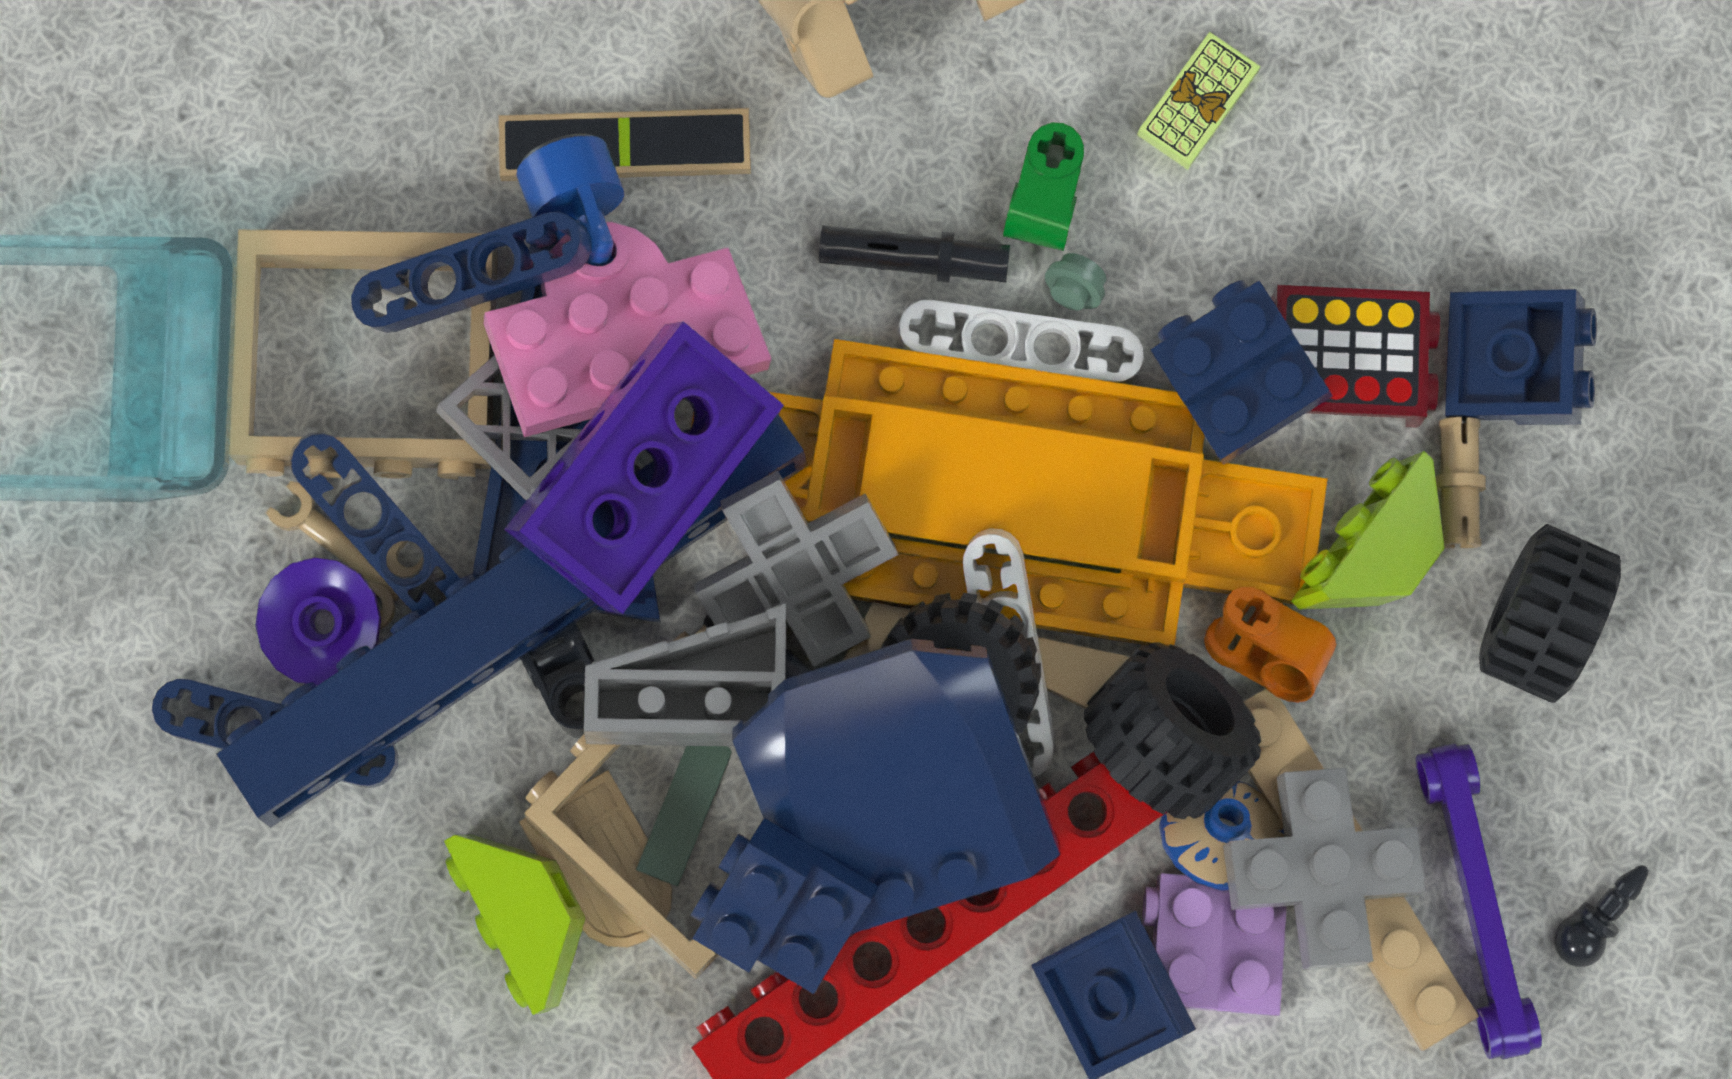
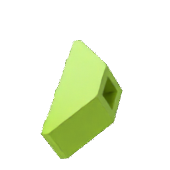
[1291,451,1445,610]
[444,834,586,1015]

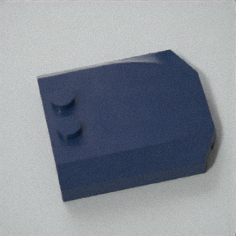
[732,639,1060,934]

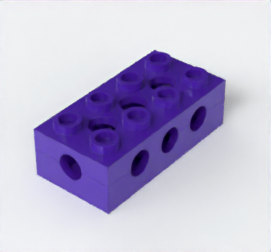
[504,321,784,614]

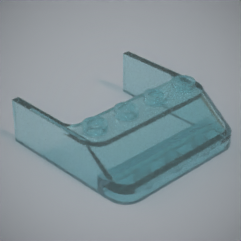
[0,235,237,502]

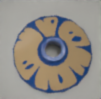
[1159,781,1285,891]

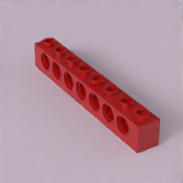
[691,751,1167,1079]

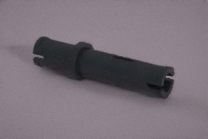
[819,225,1010,283]

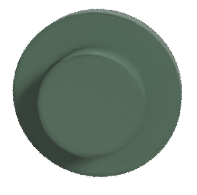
[1045,253,1107,311]

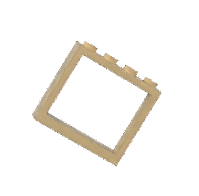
[228,229,498,480]
[524,625,719,979]

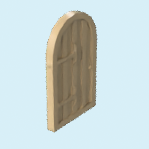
[519,770,672,948]

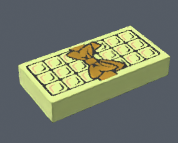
[1137,32,1261,170]

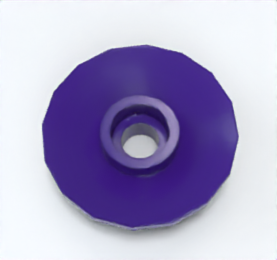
[255,557,382,685]

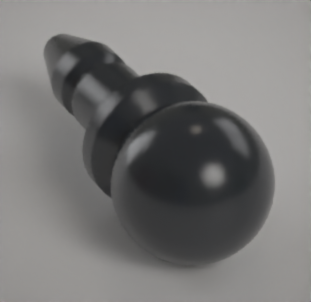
[1554,865,1649,967]

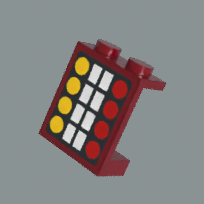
[1271,285,1440,428]

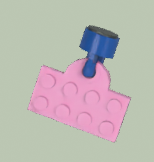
[483,134,771,437]

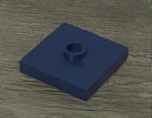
[1031,911,1196,1079]

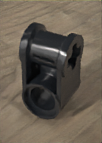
[520,622,595,738]

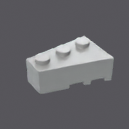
[584,604,786,746]

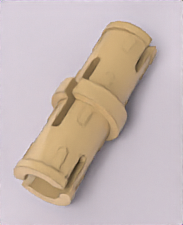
[1436,417,1486,548]

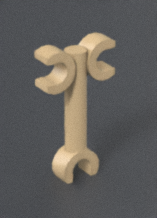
[266,481,423,630]

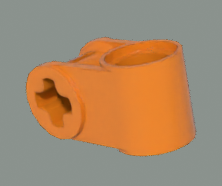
[1204,587,1337,703]

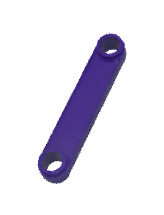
[1416,743,1542,1060]

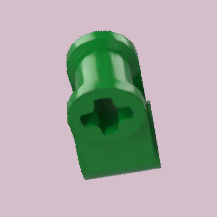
[1003,122,1084,251]

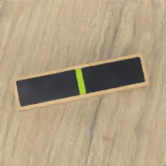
[498,108,751,181]

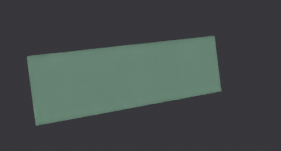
[636,746,732,887]

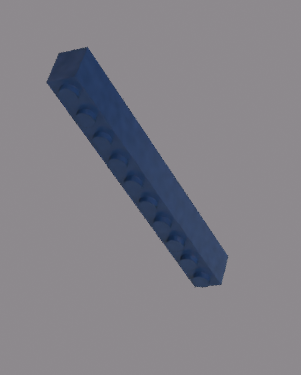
[216,414,807,828]

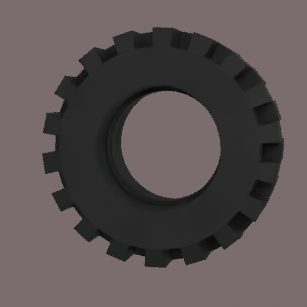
[1479,524,1621,703]
[880,593,1041,734]
[1083,642,1262,819]

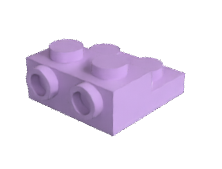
[1142,873,1287,1016]

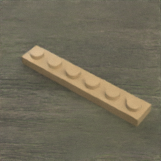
[1244,688,1479,1051]

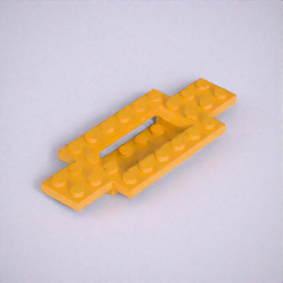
[691,339,1328,647]

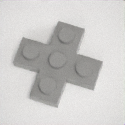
[694,471,898,667]
[1223,768,1426,970]

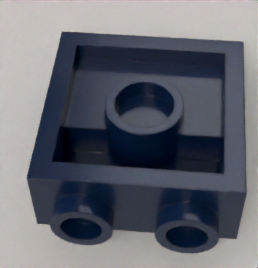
[1150,280,1333,464]
[1445,289,1597,425]
[690,818,879,994]

